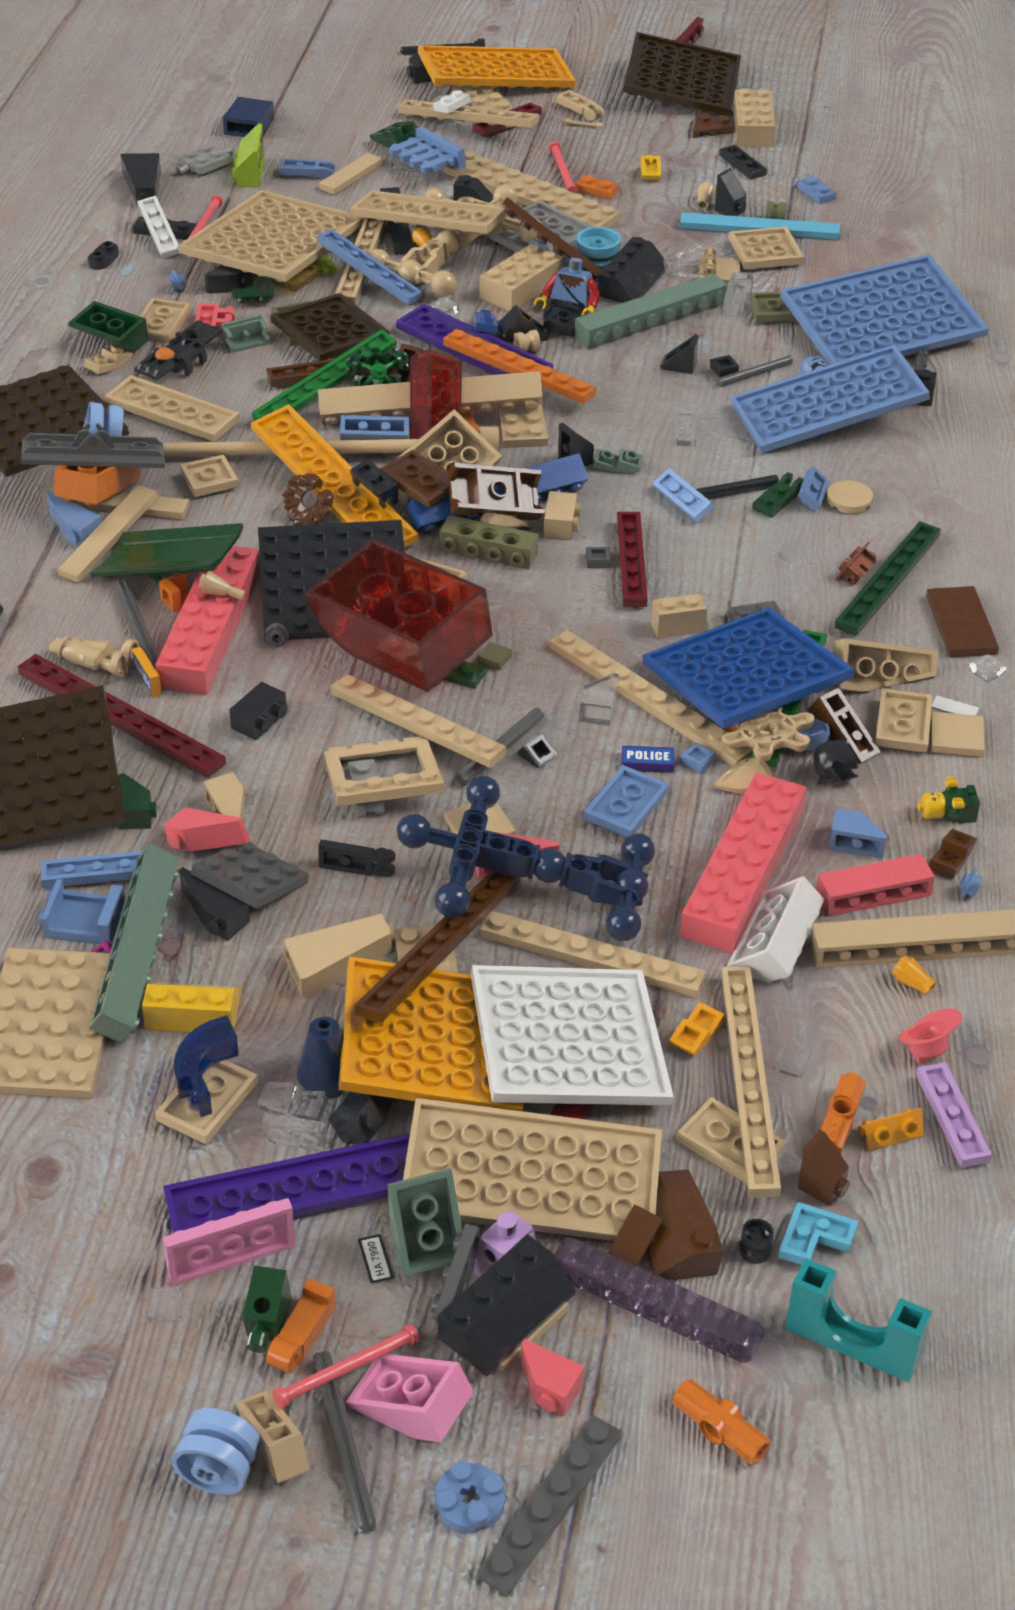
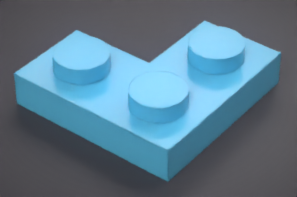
[778,1202,859,1265]

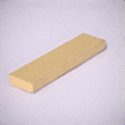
[319,153,382,195]

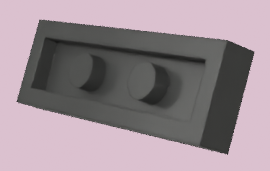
[431,1224,482,1324]

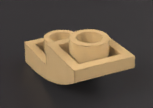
[84,344,133,374]

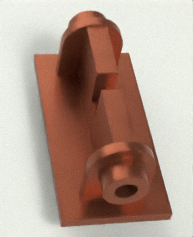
[835,541,876,584]

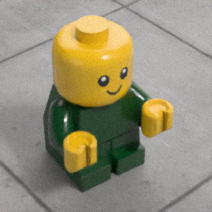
[917,777,980,823]

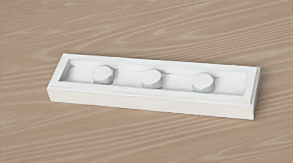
[137,196,181,259]

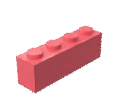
[816,854,935,917]

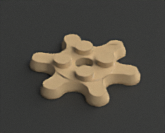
[722,706,814,762]

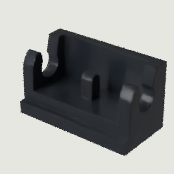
[350,459,399,509]

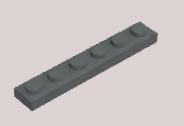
[477,1414,622,1596]

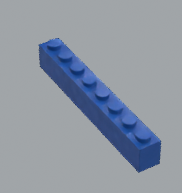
[406,453,589,533]

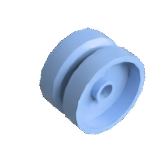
[84,402,123,436]
[171,1408,261,1495]

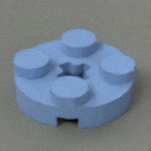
[435,1461,505,1534]

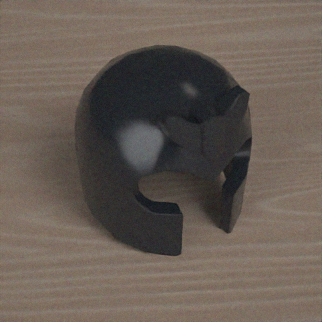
[813,739,858,785]

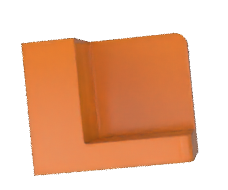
[159,572,190,612]

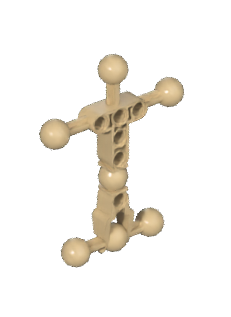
[368,184,542,297]

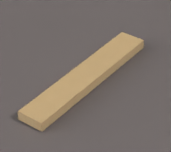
[57,485,158,583]
[47,486,189,520]

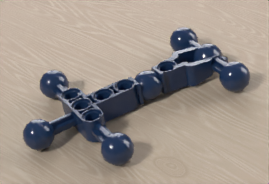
[397,776,655,941]

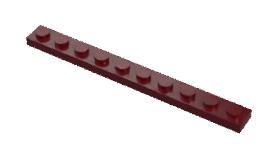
[17,654,226,778]

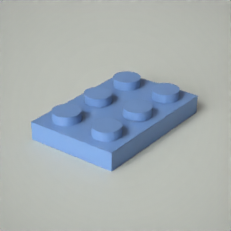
[583,765,669,837]

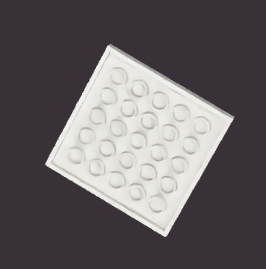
[470,965,674,1105]

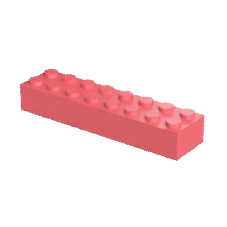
[155,546,260,695]
[680,772,807,953]

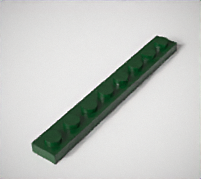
[835,521,941,636]

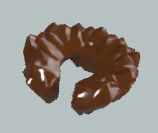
[282,473,334,525]

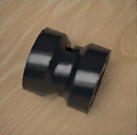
[739,1218,774,1264]

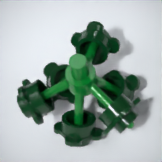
[346,347,409,386]

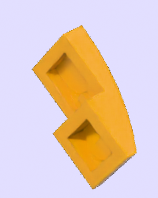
[669,1002,725,1056]

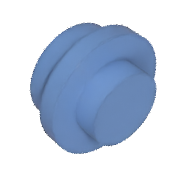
[168,270,185,291]

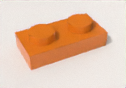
[575,175,619,200]

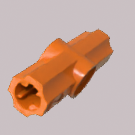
[821,1072,866,1154]
[672,1379,771,1465]

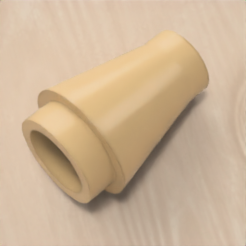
[697,182,716,210]

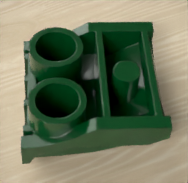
[370,121,419,147]

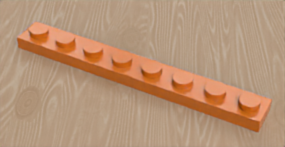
[443,329,596,404]

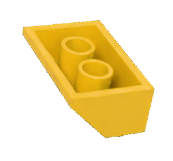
[142,982,241,1035]

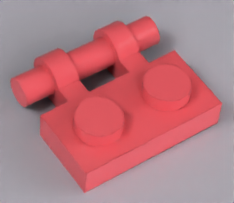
[195,304,235,329]

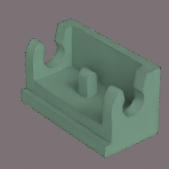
[221,314,271,353]

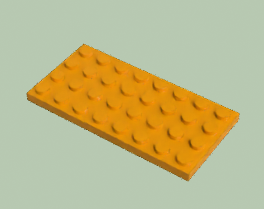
[418,45,576,89]

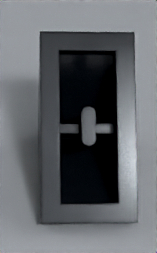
[660,334,699,374]

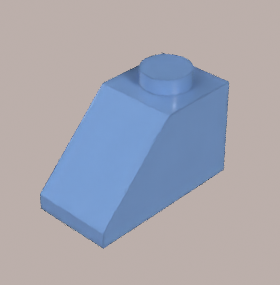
[829,808,887,858]

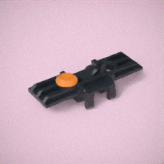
[134,320,222,380]

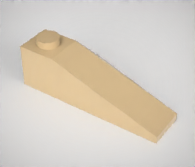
[832,639,938,692]

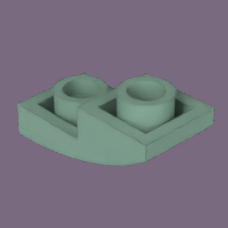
[592,448,643,473]

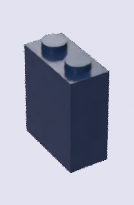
[223,97,274,137]

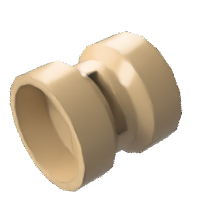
[514,330,541,352]

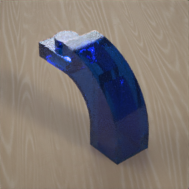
[174,1015,239,1117]

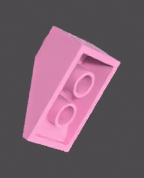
[345,1354,474,1442]

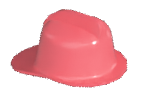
[899,1008,963,1064]

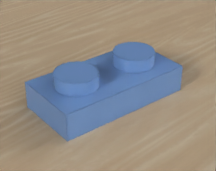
[797,176,836,204]
[798,466,829,511]

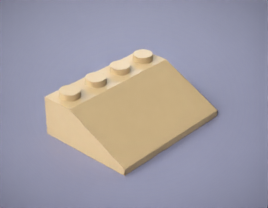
[398,409,502,499]

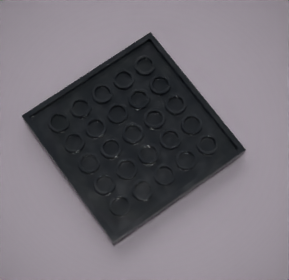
[258,520,413,641]

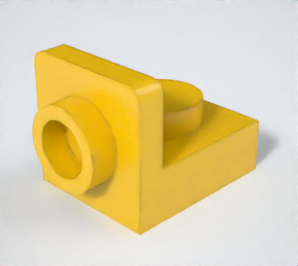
[639,155,661,180]

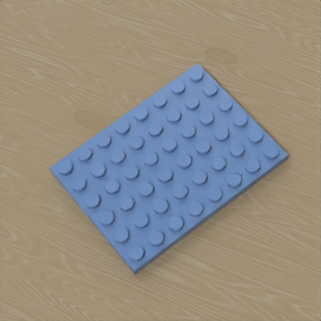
[780,254,989,365]

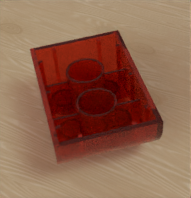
[306,539,493,692]

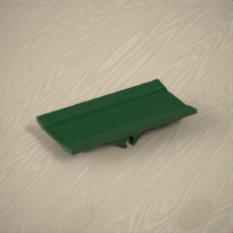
[90,523,244,583]

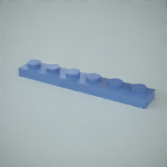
[317,229,423,305]

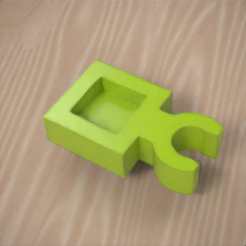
[307,254,338,277]

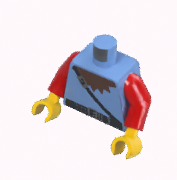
[534,258,600,316]

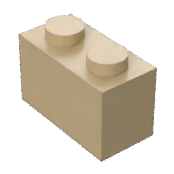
[544,491,581,540]
[651,594,707,638]

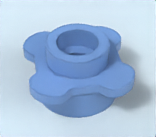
[959,868,983,899]

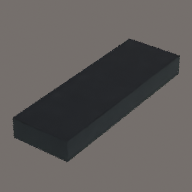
[719,145,767,180]

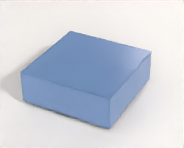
[680,743,717,774]

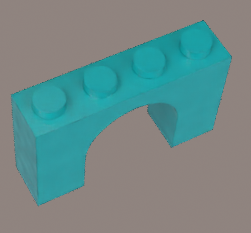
[785,1258,932,1383]

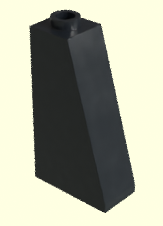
[120,153,161,206]

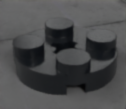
[542,303,584,336]

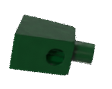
[243,1265,292,1353]

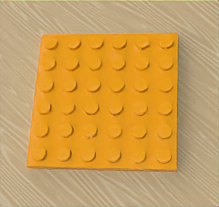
[339,956,523,1111]

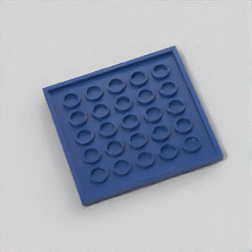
[642,608,854,729]

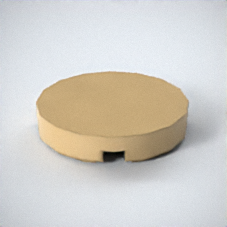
[827,480,873,514]

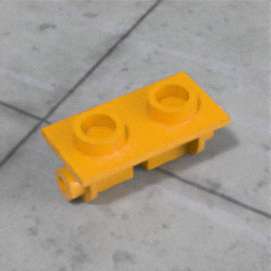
[858,1107,924,1151]

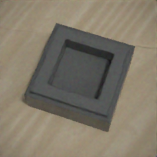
[586,547,611,568]

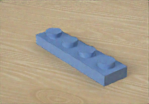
[41,851,143,888]

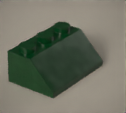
[68,301,149,351]

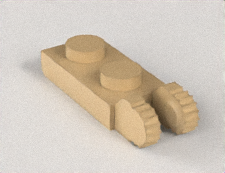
[556,90,605,121]

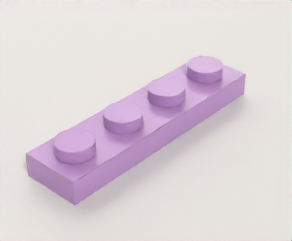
[916,1062,992,1168]

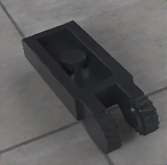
[318,839,396,877]

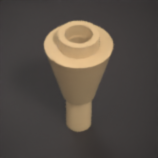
[198,570,245,600]

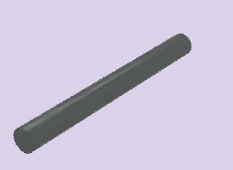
[717,355,793,387]

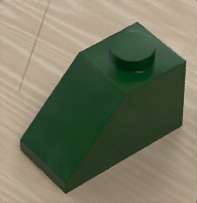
[118,773,157,830]

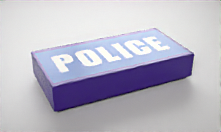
[621,746,674,772]

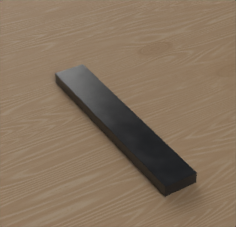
[380,187,414,255]

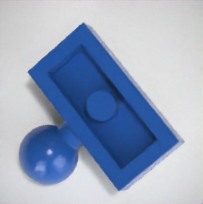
[473,309,502,334]

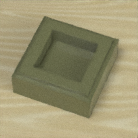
[478,642,512,670]

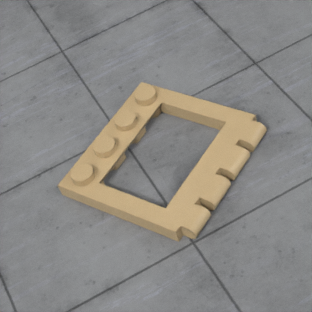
[324,736,444,806]

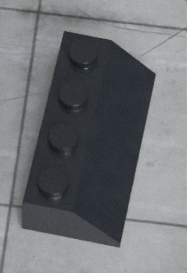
[598,237,669,303]
[438,1234,576,1376]

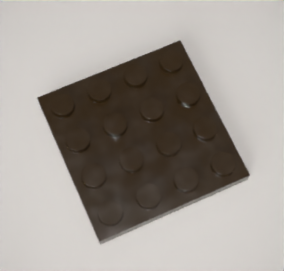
[271,293,390,361]

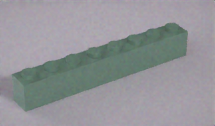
[575,273,728,349]
[89,843,179,1043]

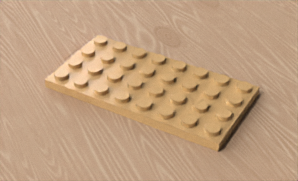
[403,1098,662,1241]

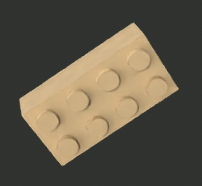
[733,89,776,147]
[479,244,563,311]

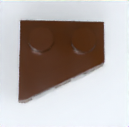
[693,113,734,138]

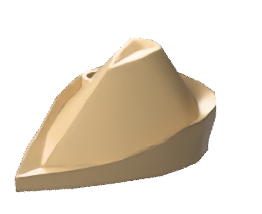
[480,513,532,529]
[713,757,772,795]

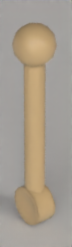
[564,118,603,129]

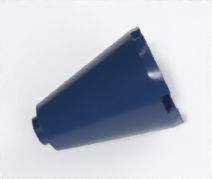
[297,1017,343,1099]

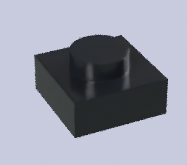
[710,355,739,378]

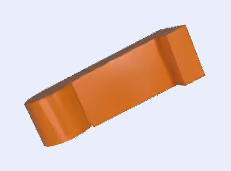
[266,1278,336,1374]

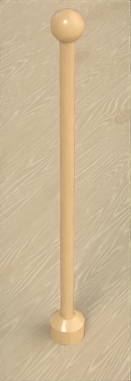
[134,426,499,463]

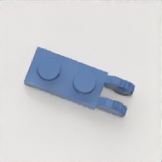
[279,158,335,179]

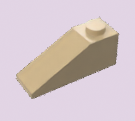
[203,772,247,846]
[236,1390,310,1483]

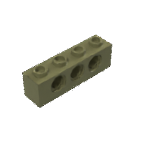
[439,515,539,569]

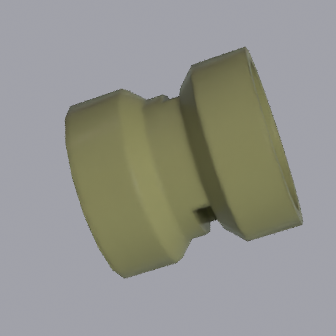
[765,201,787,220]

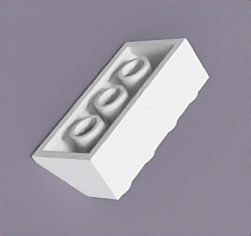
[726,876,824,983]

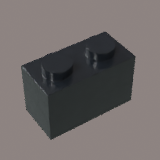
[229,681,288,740]

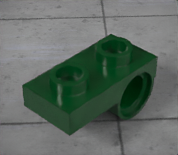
[231,276,274,303]

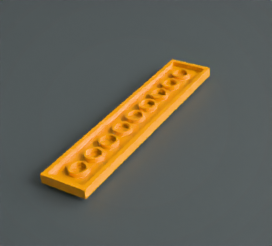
[251,405,419,548]

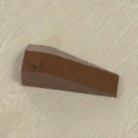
[648,1169,723,1280]

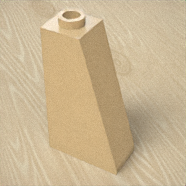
[284,914,395,999]

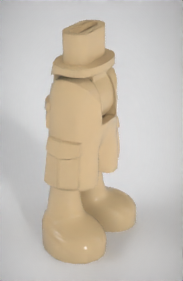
[49,636,139,678]

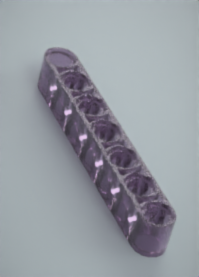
[554,1237,765,1363]

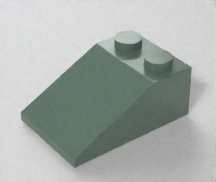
[387,1168,462,1277]

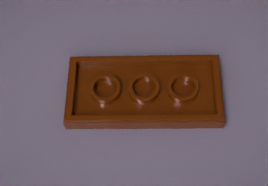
[926,586,999,657]

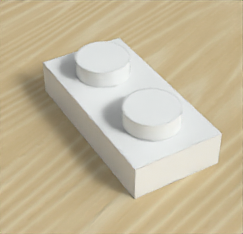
[433,90,471,114]

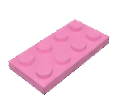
[163,1198,296,1286]

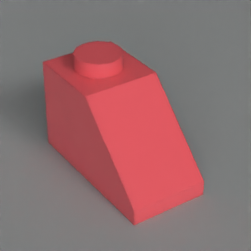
[521,1339,584,1416]

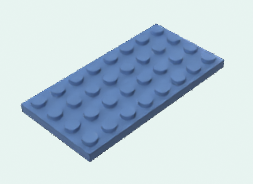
[730,344,930,453]

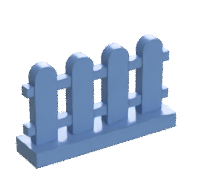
[389,126,466,174]

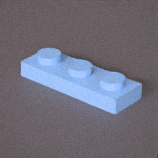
[652,468,714,523]

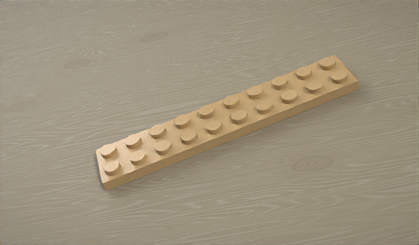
[444,151,622,228]

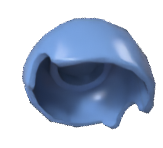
[798,718,830,751]

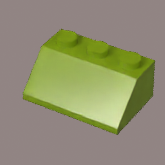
[232,124,264,187]

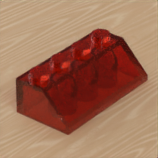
[410,349,462,439]

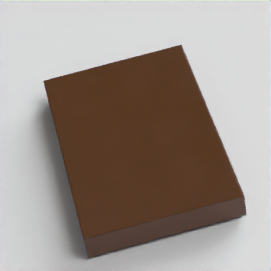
[381,450,449,508]

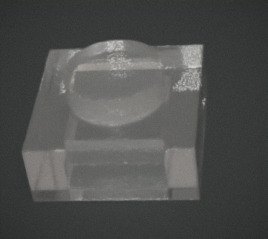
[429,297,459,316]

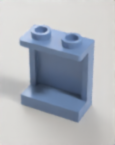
[39,879,125,944]

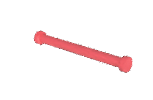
[549,141,578,194]
[183,195,223,242]
[272,1324,419,1409]

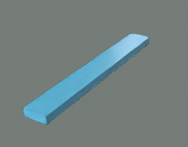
[680,212,840,240]

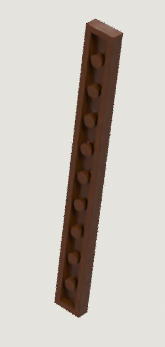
[355,870,520,1023]

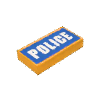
[132,647,161,698]

